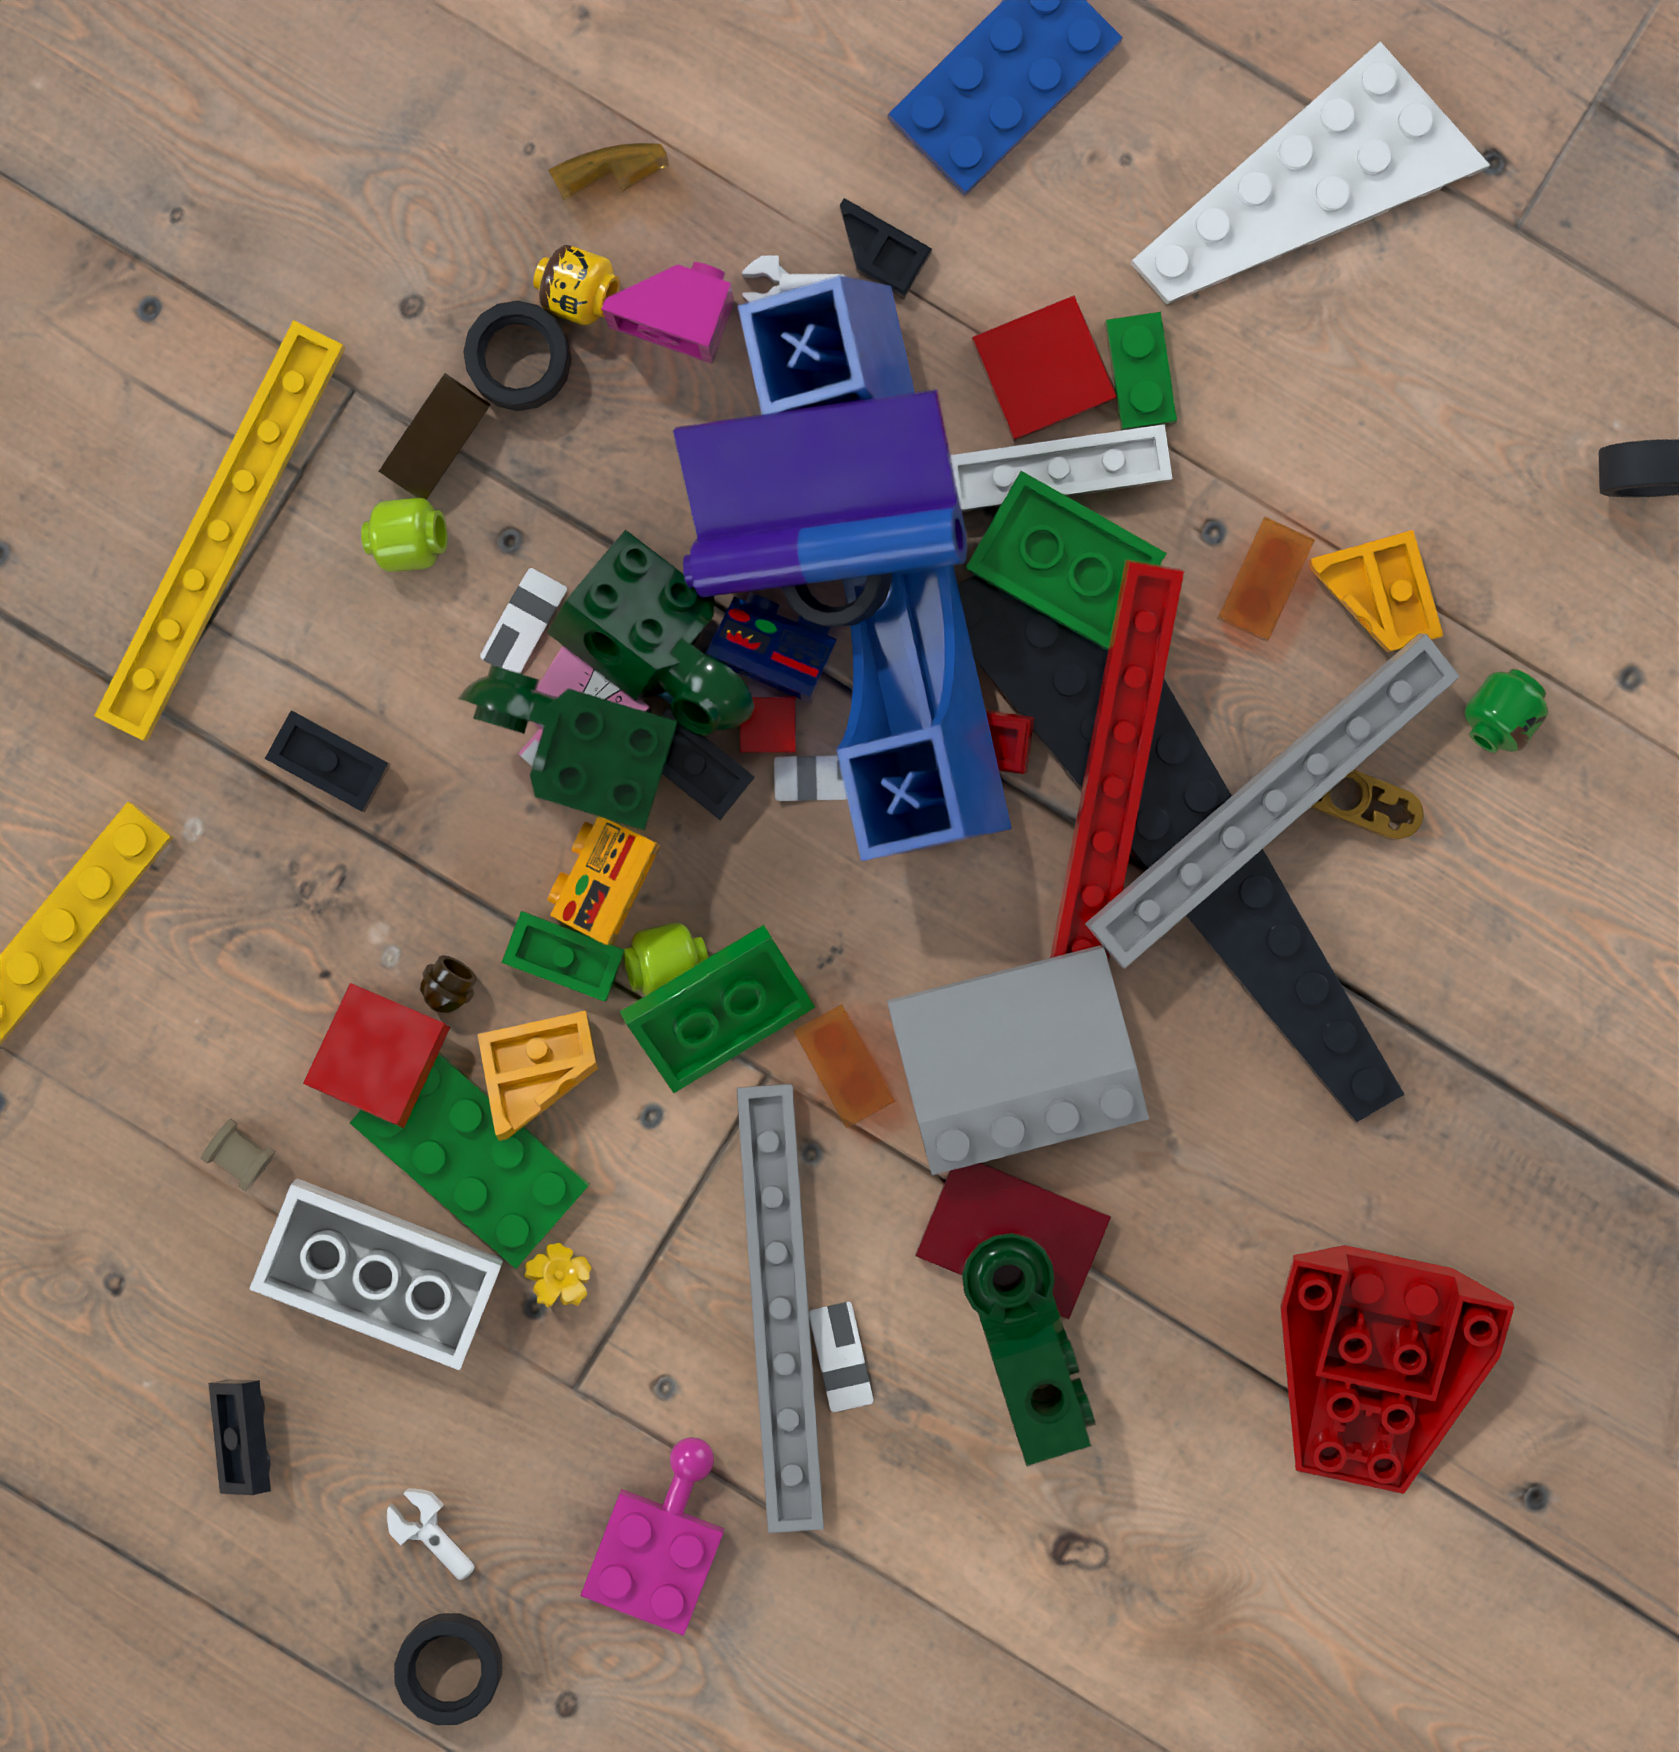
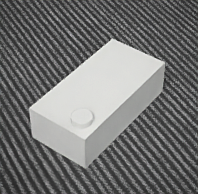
[249,1178,504,1370]

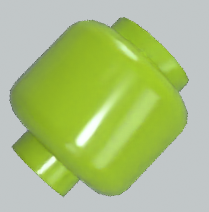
[361,497,448,572]
[623,922,708,996]

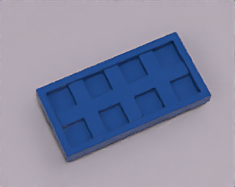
[888,0,1123,196]

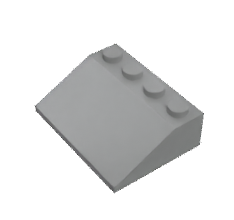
[887,945,1149,1175]

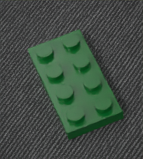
[350,1052,590,1269]

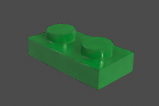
[1105,312,1177,431]
[501,911,624,1002]

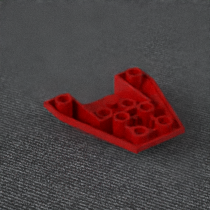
[1280,1245,1514,1494]

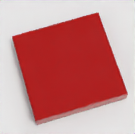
[972,295,1116,442]
[303,983,451,1128]

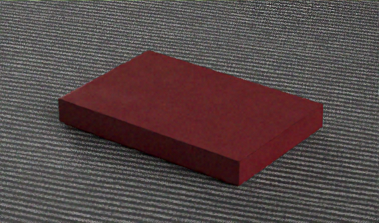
[915,1162,1111,1319]

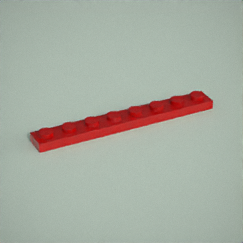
[1050,560,1185,964]

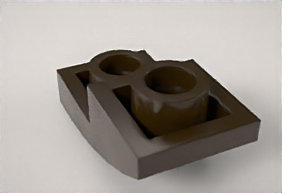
[378,373,491,500]

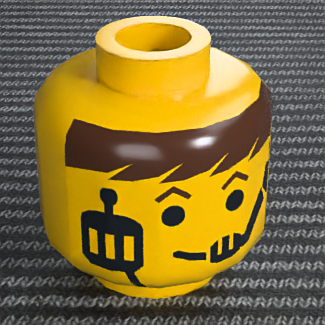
[533,245,620,325]

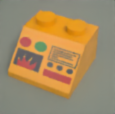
[547,816,662,945]

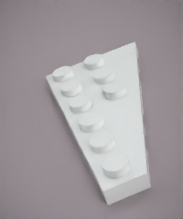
[1131,41,1490,305]

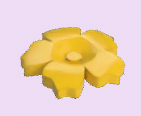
[524,1243,592,1308]

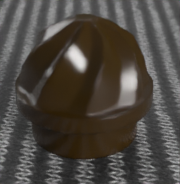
[420,955,477,1013]

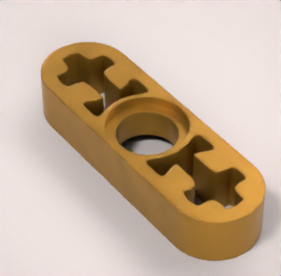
[1270,752,1424,840]

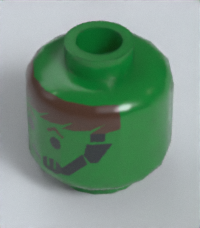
[1464,669,1548,753]

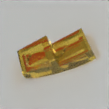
[548,143,669,200]

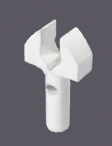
[742,256,845,303]
[387,1488,475,1580]

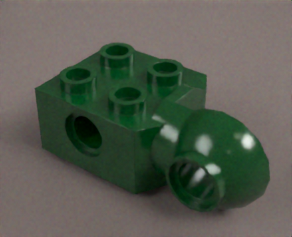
[546,529,754,736]
[458,665,678,830]
[962,1233,1096,1467]

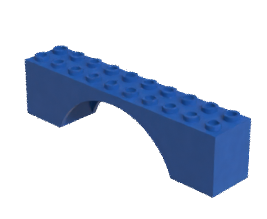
[738,275,1012,861]

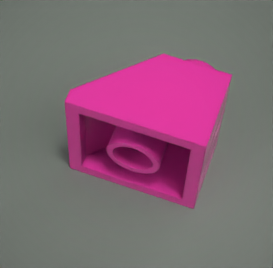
[602,262,734,364]

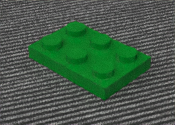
[965,471,1167,651]
[620,924,816,1093]

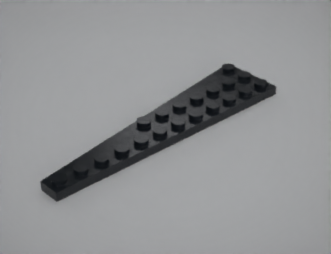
[958,575,1405,1122]

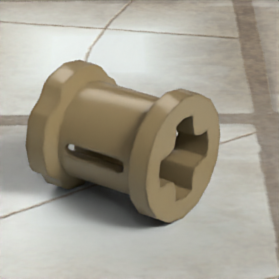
[201,1119,276,1192]

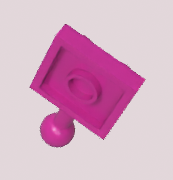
[580,1437,725,1636]

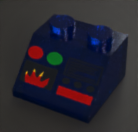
[706,592,837,704]

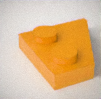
[1308,530,1444,653]
[477,1010,599,1141]

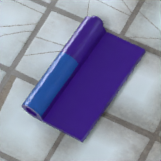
[673,390,967,598]

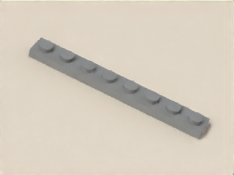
[1085,633,1460,968]
[737,1083,824,1533]

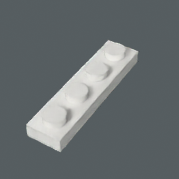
[950,424,1173,512]

